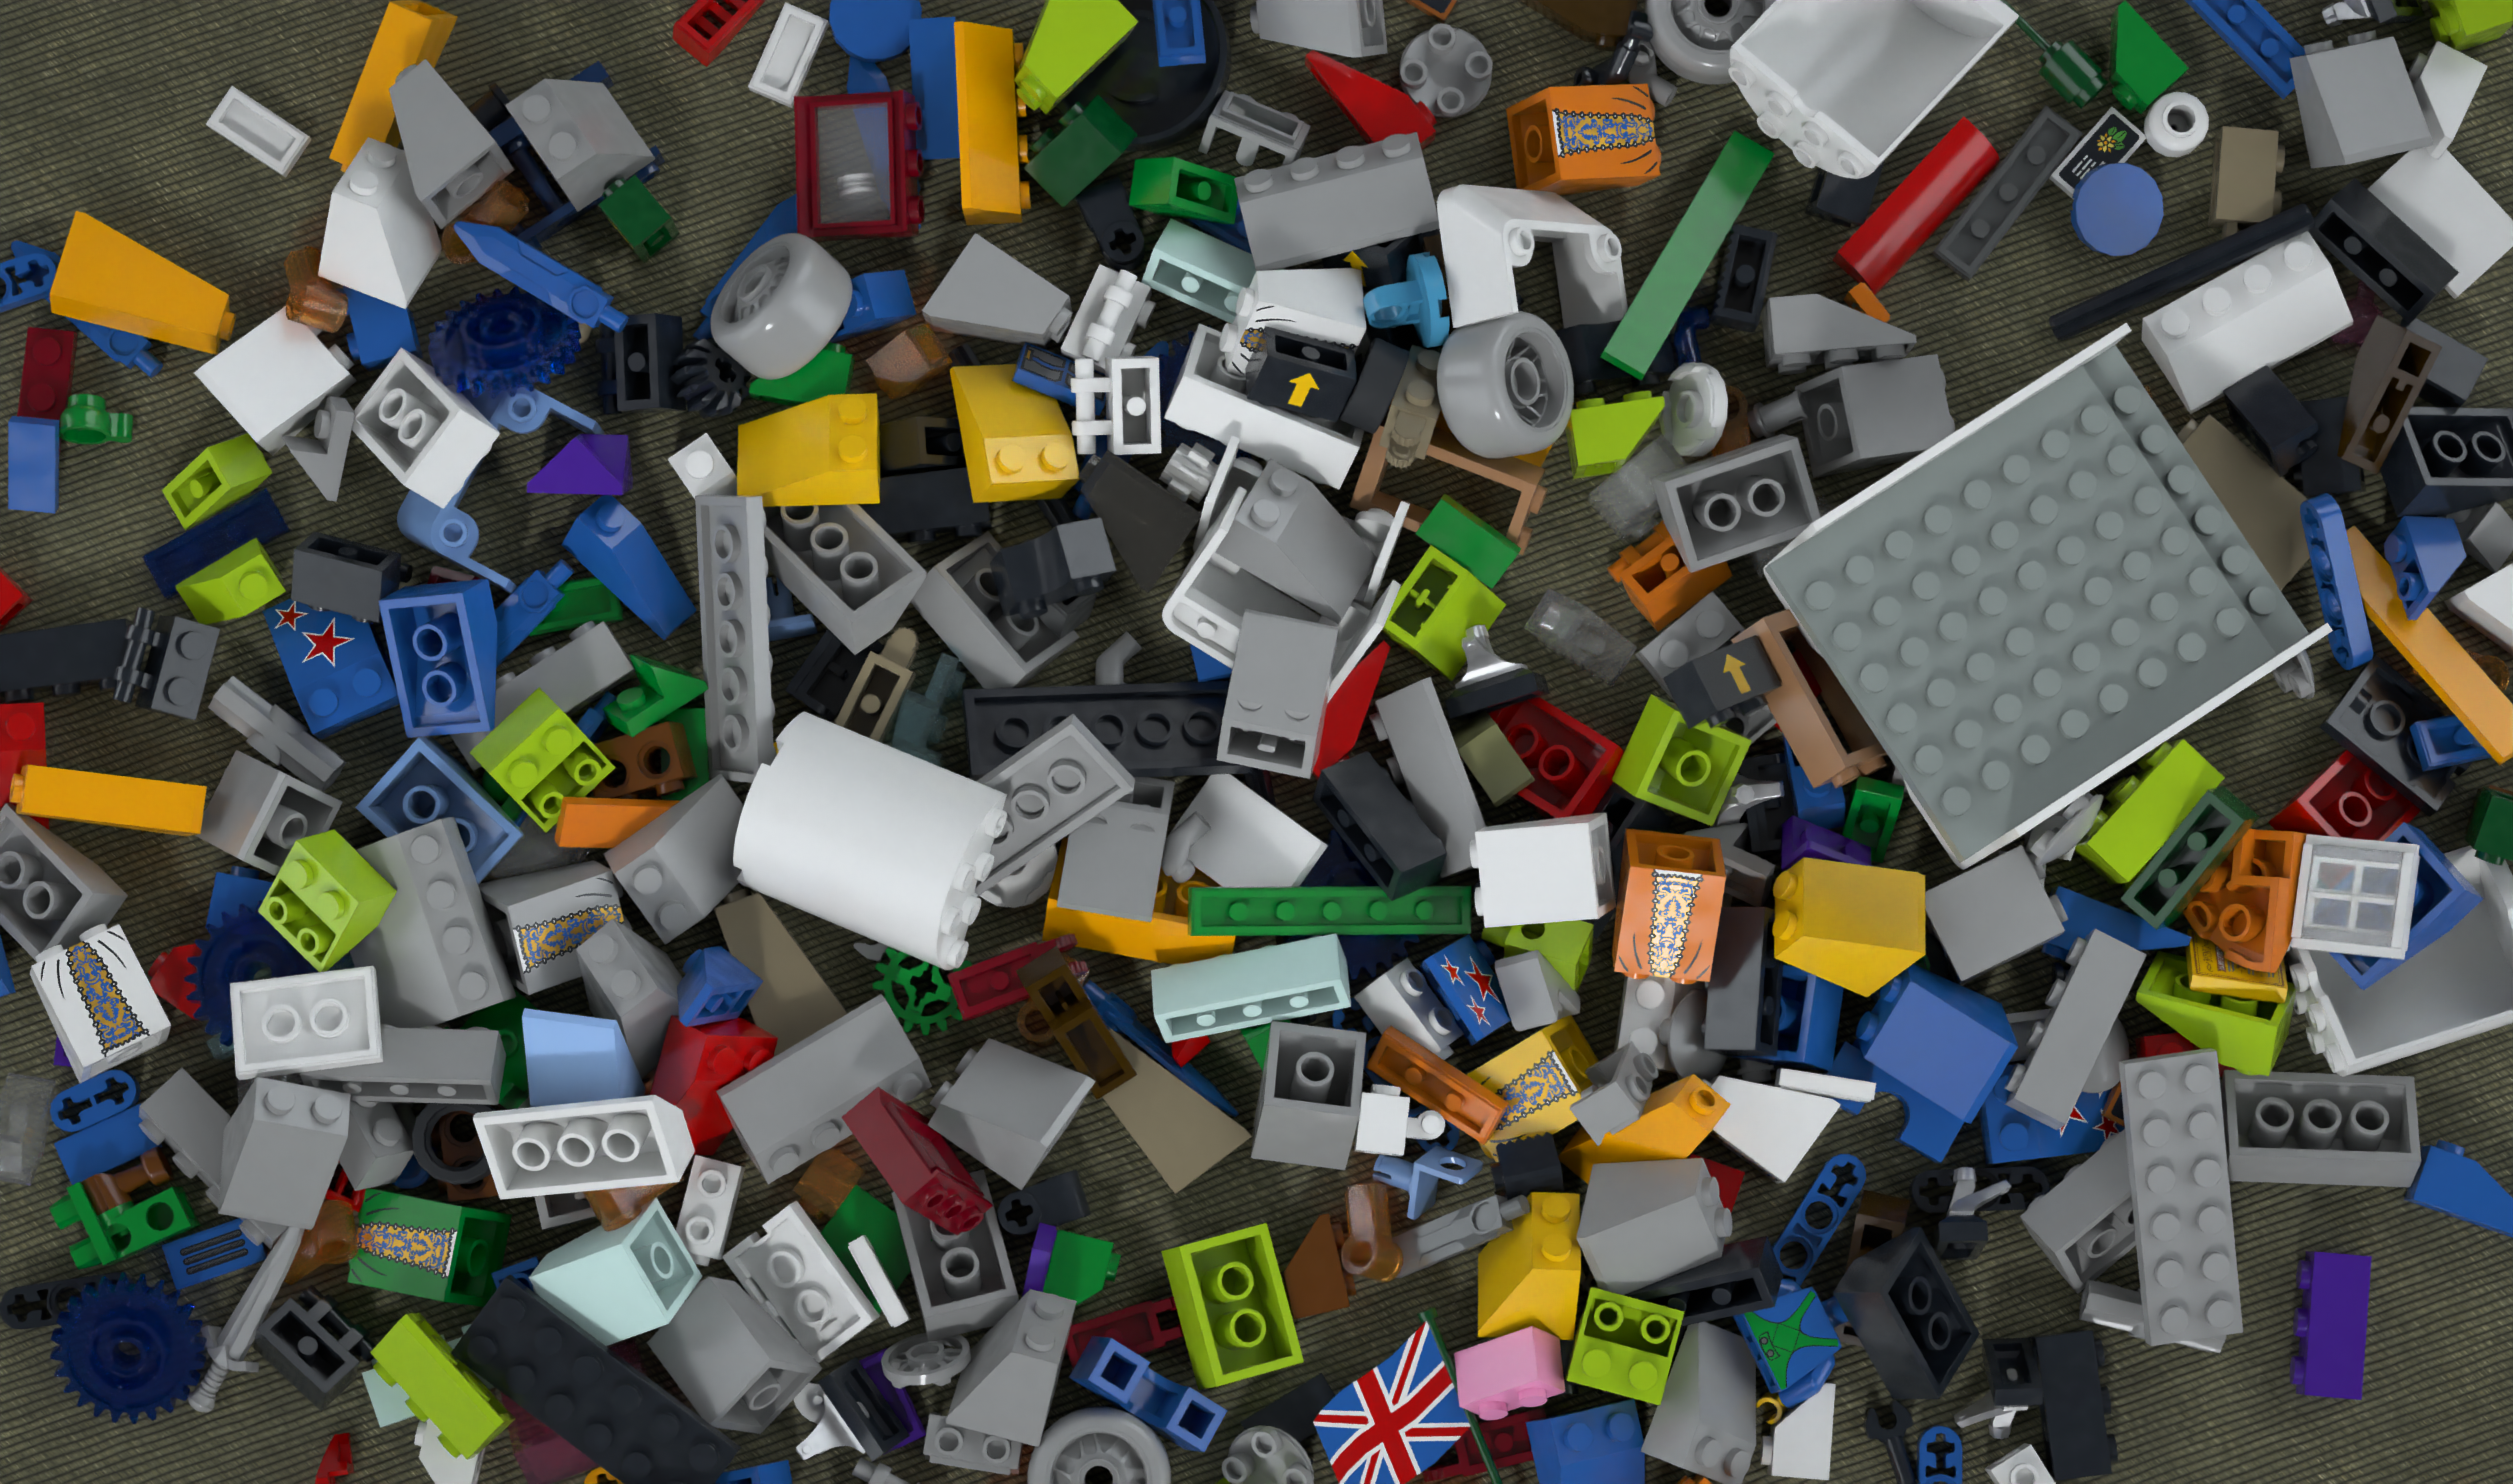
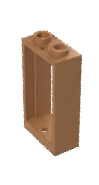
[1349,409,1548,555]
[1731,609,1888,789]

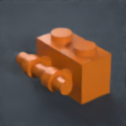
[1607,520,1733,632]

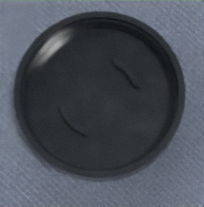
[1057,0,1231,151]

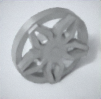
[881,1333,971,1388]

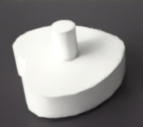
[794,1382,825,1424]

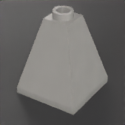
[1250,0,1388,58]

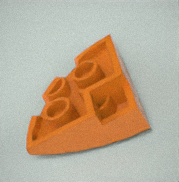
[2183,829,2310,973]

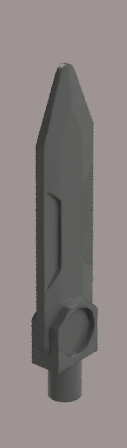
[1362,1195,1530,1278]

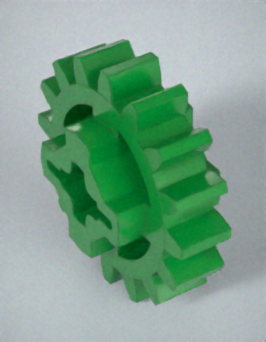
[873,946,972,1035]

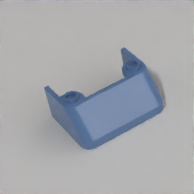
[397,372,605,594]

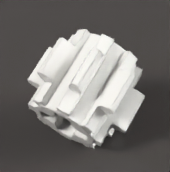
[1159,442,1219,504]

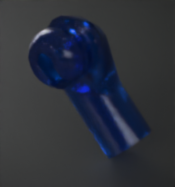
[1673,304,1710,366]

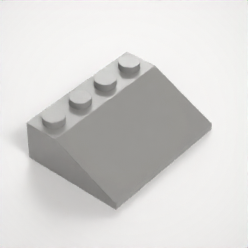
[350,817,516,1028]

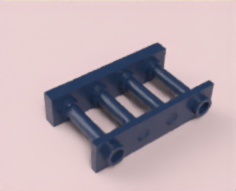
[481,61,665,251]

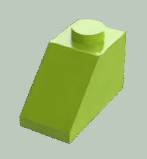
[162,433,273,530]
[175,537,286,625]

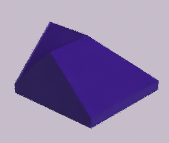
[527,434,633,495]

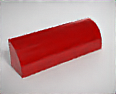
[1833,116,2000,296]

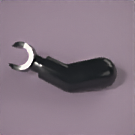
[1573,10,1653,86]

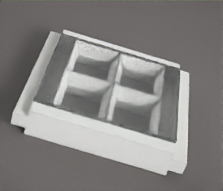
[2291,834,2420,960]

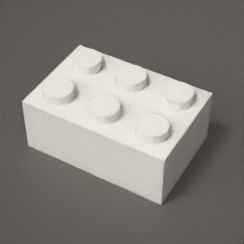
[352,348,500,509]

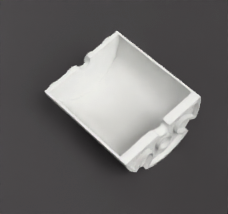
[1728,0,2019,179]
[733,711,1007,970]
[2286,846,2513,1077]

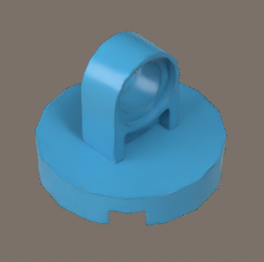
[1363,252,1450,348]

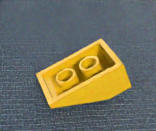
[950,364,1080,503]
[737,393,880,507]

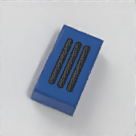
[162,1218,268,1290]

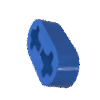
[50,1069,141,1133]

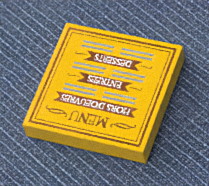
[2185,929,2288,1004]

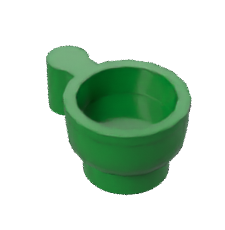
[59,394,133,445]

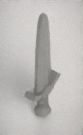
[188,1226,304,1413]

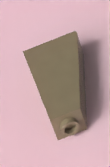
[2176,414,2310,591]
[714,888,848,1057]
[1103,1028,1251,1194]

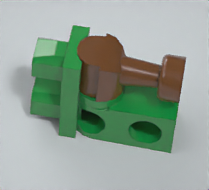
[49,1146,200,1269]

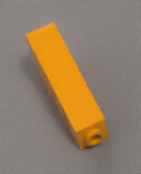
[329,0,458,173]
[49,211,236,355]
[9,765,207,836]
[1558,1074,1731,1184]

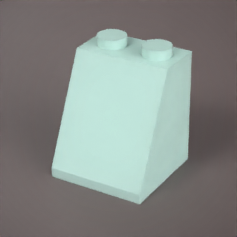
[528,1197,702,1346]

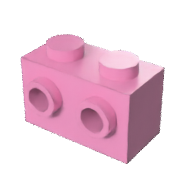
[1454,1326,1565,1420]

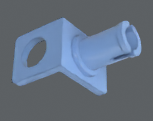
[766,577,817,642]
[1373,1145,1483,1220]

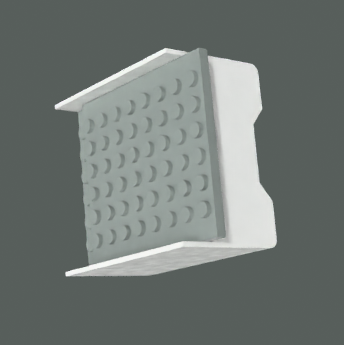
[1763,323,2333,870]

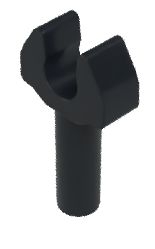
[1864,1400,1917,1484]

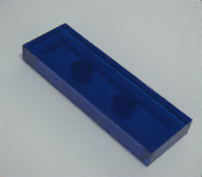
[142,488,291,599]

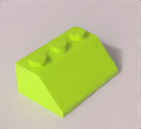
[370,1313,516,1460]

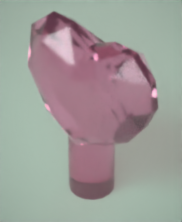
[2330,279,2384,347]

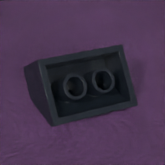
[1833,1227,1980,1399]

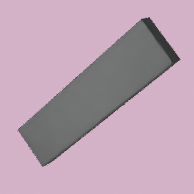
[1931,105,2083,282]

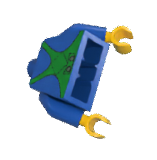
[1733,1278,1849,1424]

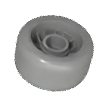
[1644,0,1776,85]
[710,233,852,380]
[1437,311,1574,458]
[1027,1406,1172,1484]

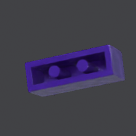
[2290,1251,2372,1400]

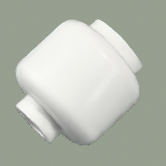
[2144,92,2209,157]

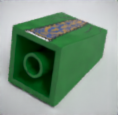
[347,1188,512,1307]

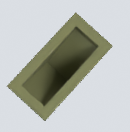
[1451,710,1535,807]

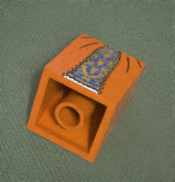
[1506,84,1661,195]
[1612,828,1726,984]

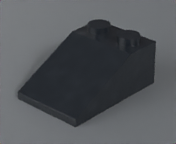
[2380,407,2513,517]

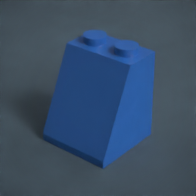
[1856,964,2019,1124]

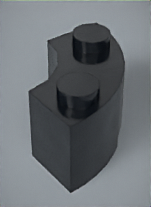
[1555,321,1676,398]
[990,517,1116,619]

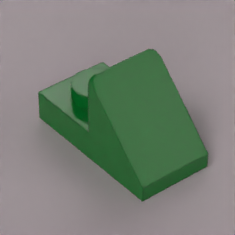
[602,654,708,737]
[1840,776,1905,863]

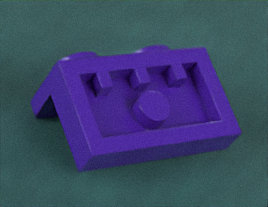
[1781,815,1872,871]

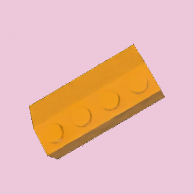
[954,21,1031,225]
[1042,837,1236,965]

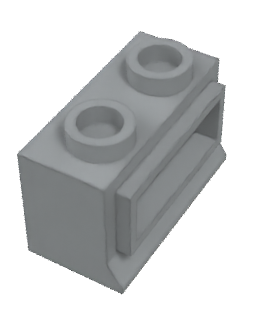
[1198,90,1311,166]
[1570,1041,1658,1146]
[923,1412,1024,1475]

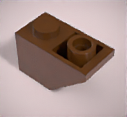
[1283,1213,1357,1319]

